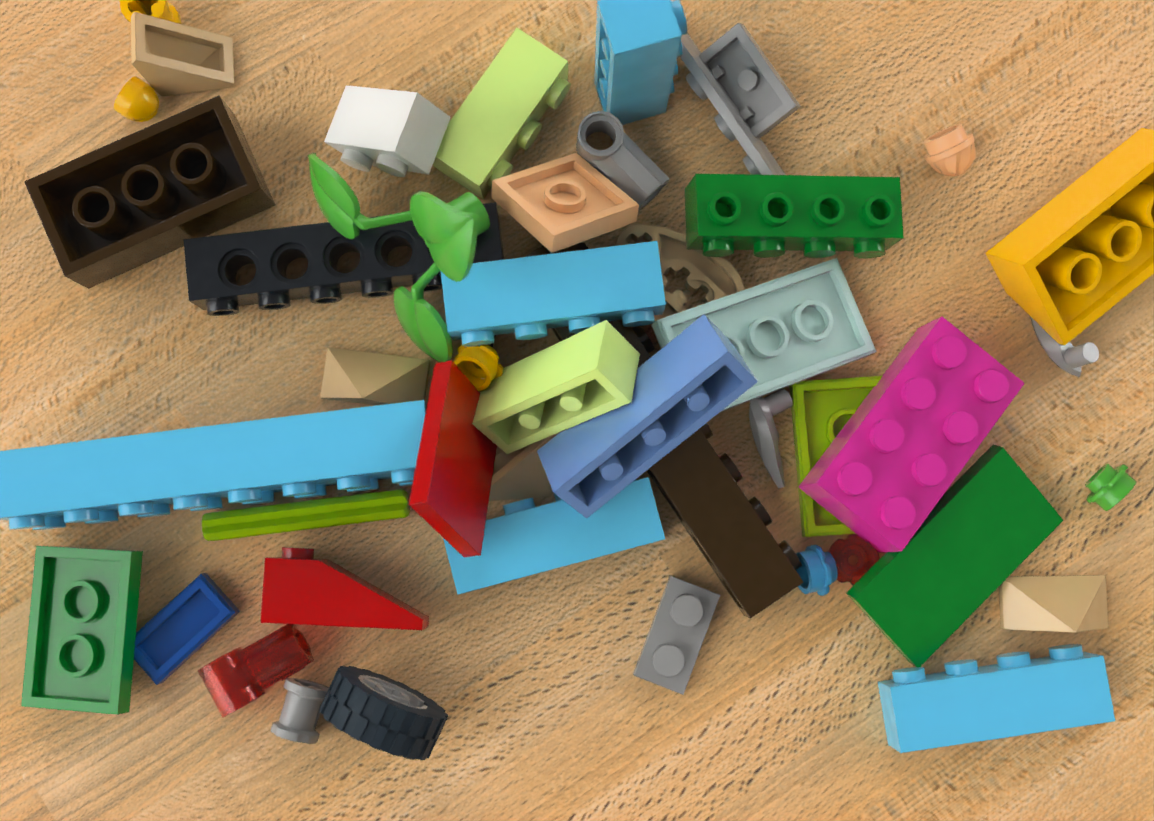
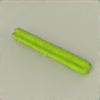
[202,489,410,541]

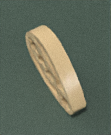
[616,223,745,325]

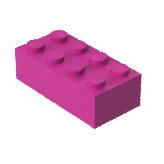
[798,316,1025,553]

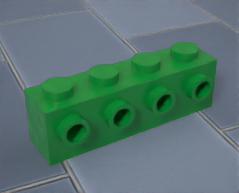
[684,174,904,259]

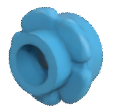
[796,544,838,596]

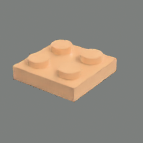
[491,153,639,253]

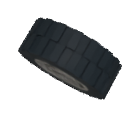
[319,666,448,760]

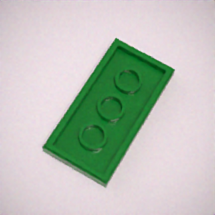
[846,444,1063,667]

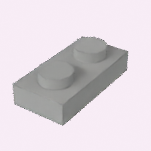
[633,576,720,695]

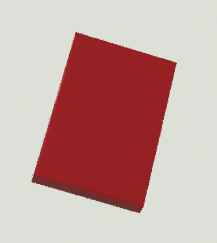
[409,360,497,557]

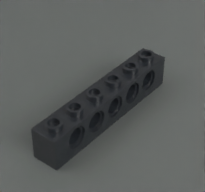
[183,202,504,316]

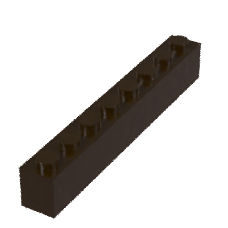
[525,242,804,618]

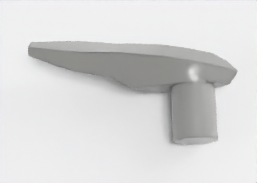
[1030,316,1099,377]
[749,388,793,488]

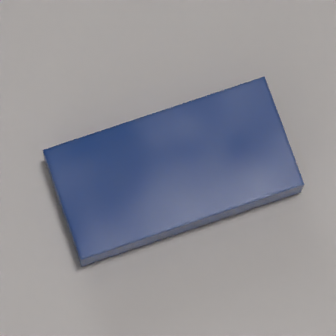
[134,573,240,685]

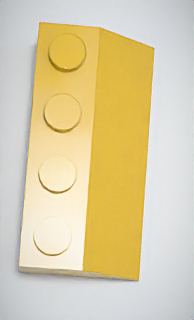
[985,128,1154,346]

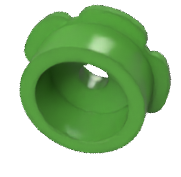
[1085,463,1136,511]

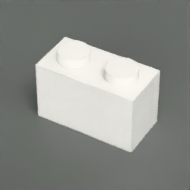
[324,85,451,177]

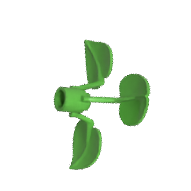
[308,153,490,362]

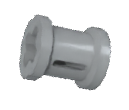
[270,678,329,744]

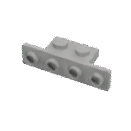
[677,22,801,175]

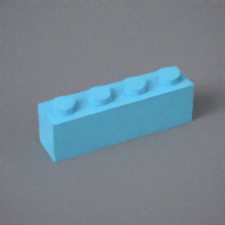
[594,0,687,125]
[441,241,666,347]
[443,477,665,595]
[877,644,1115,753]

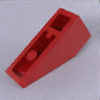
[260,547,429,630]

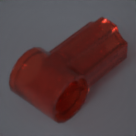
[198,624,314,718]

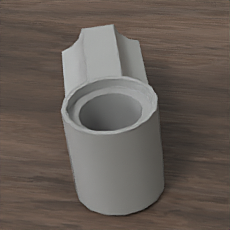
[576,111,669,211]

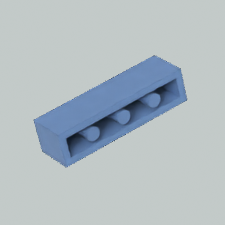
[537,314,758,518]

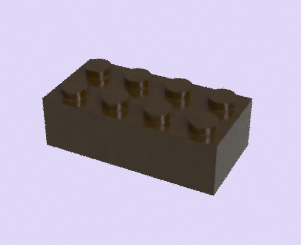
[24,95,275,289]

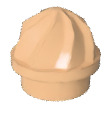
[923,123,976,176]

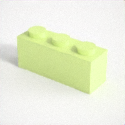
[433,28,571,199]
[472,320,640,454]

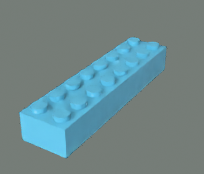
[0,400,427,530]

